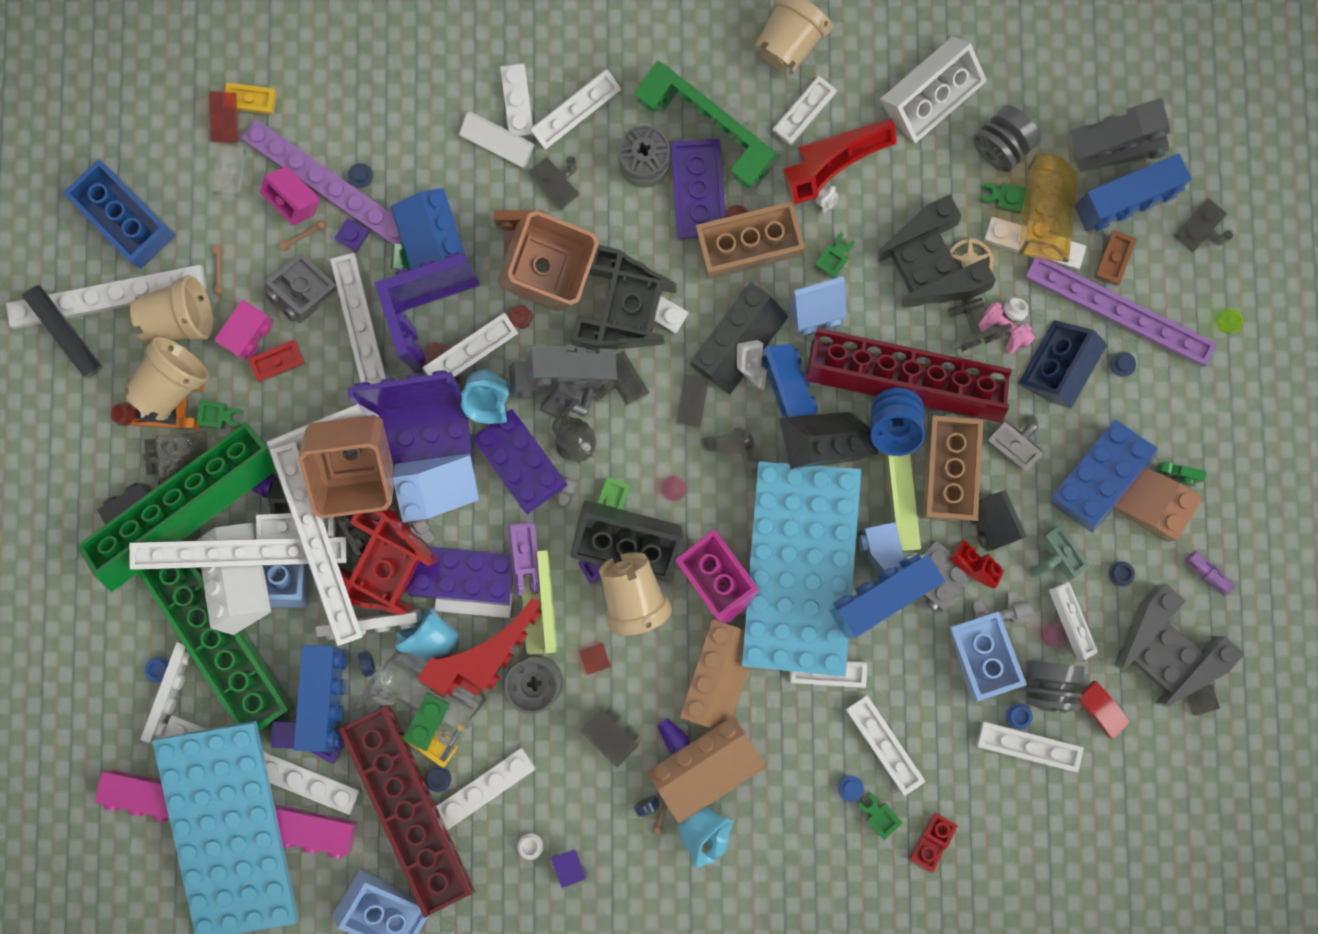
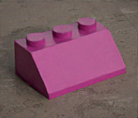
[675,528,760,624]

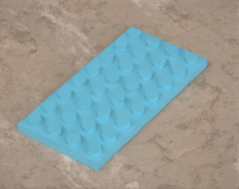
[742,462,862,677]
[152,721,299,934]

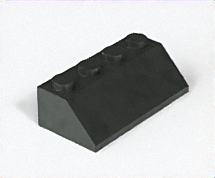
[690,281,789,395]
[779,412,879,469]
[570,500,683,582]

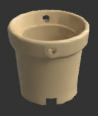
[754,0,833,74]
[130,275,214,345]
[123,337,209,420]
[599,552,672,636]

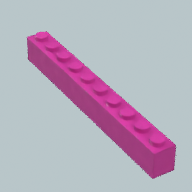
[94,769,358,859]

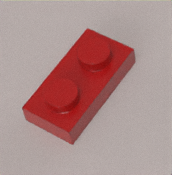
[248,340,306,383]

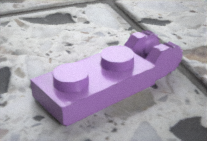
[507,523,540,595]

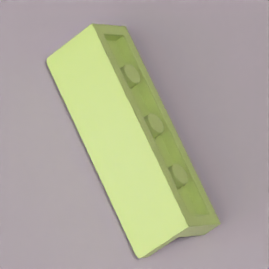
[883,453,921,551]
[522,550,557,655]

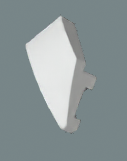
[737,340,767,390]

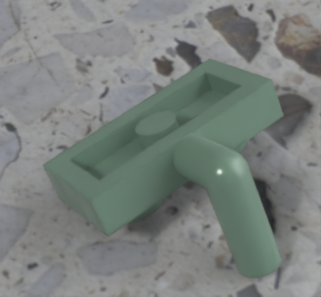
[1030,524,1090,581]

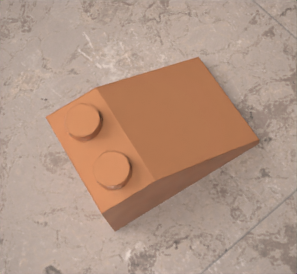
[1114,468,1203,542]

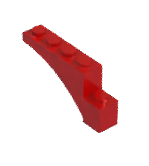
[783,118,897,204]
[417,598,542,698]

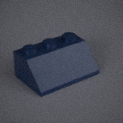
[1018,320,1107,409]

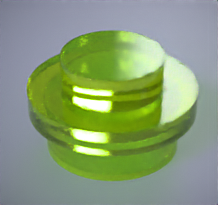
[1217,309,1243,334]

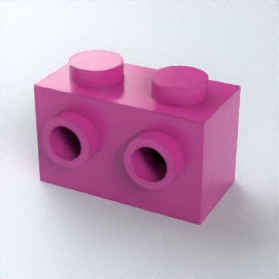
[259,166,320,226]
[214,299,274,361]

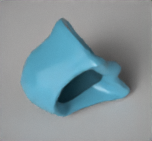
[460,369,509,424]
[395,607,459,662]
[678,806,734,868]

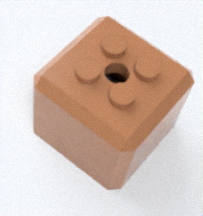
[497,210,599,311]
[298,415,394,519]

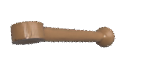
[279,220,326,251]
[213,245,224,295]
[652,800,667,835]

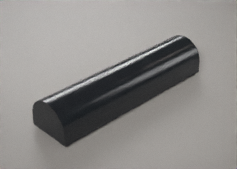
[22,285,103,378]

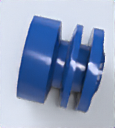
[871,388,925,456]

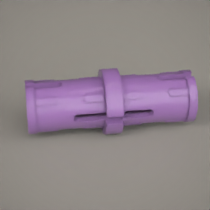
[1185,550,1235,596]

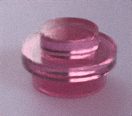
[661,476,686,501]
[1042,622,1068,647]

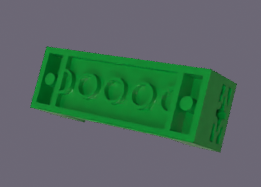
[634,60,781,188]

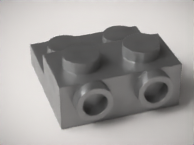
[264,253,337,324]
[923,540,971,612]

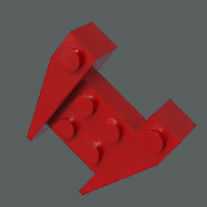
[316,508,438,615]

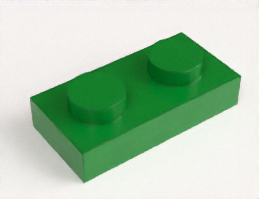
[403,693,451,751]

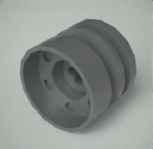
[973,105,1041,173]
[618,125,670,188]
[504,655,563,714]
[1025,660,1085,713]

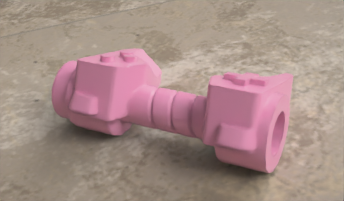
[977,302,1036,354]

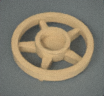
[950,239,994,271]

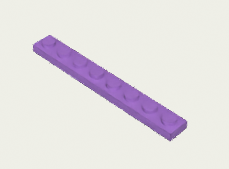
[241,119,402,244]
[1024,255,1217,367]

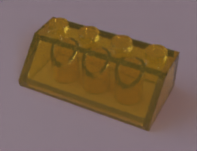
[1018,152,1078,263]

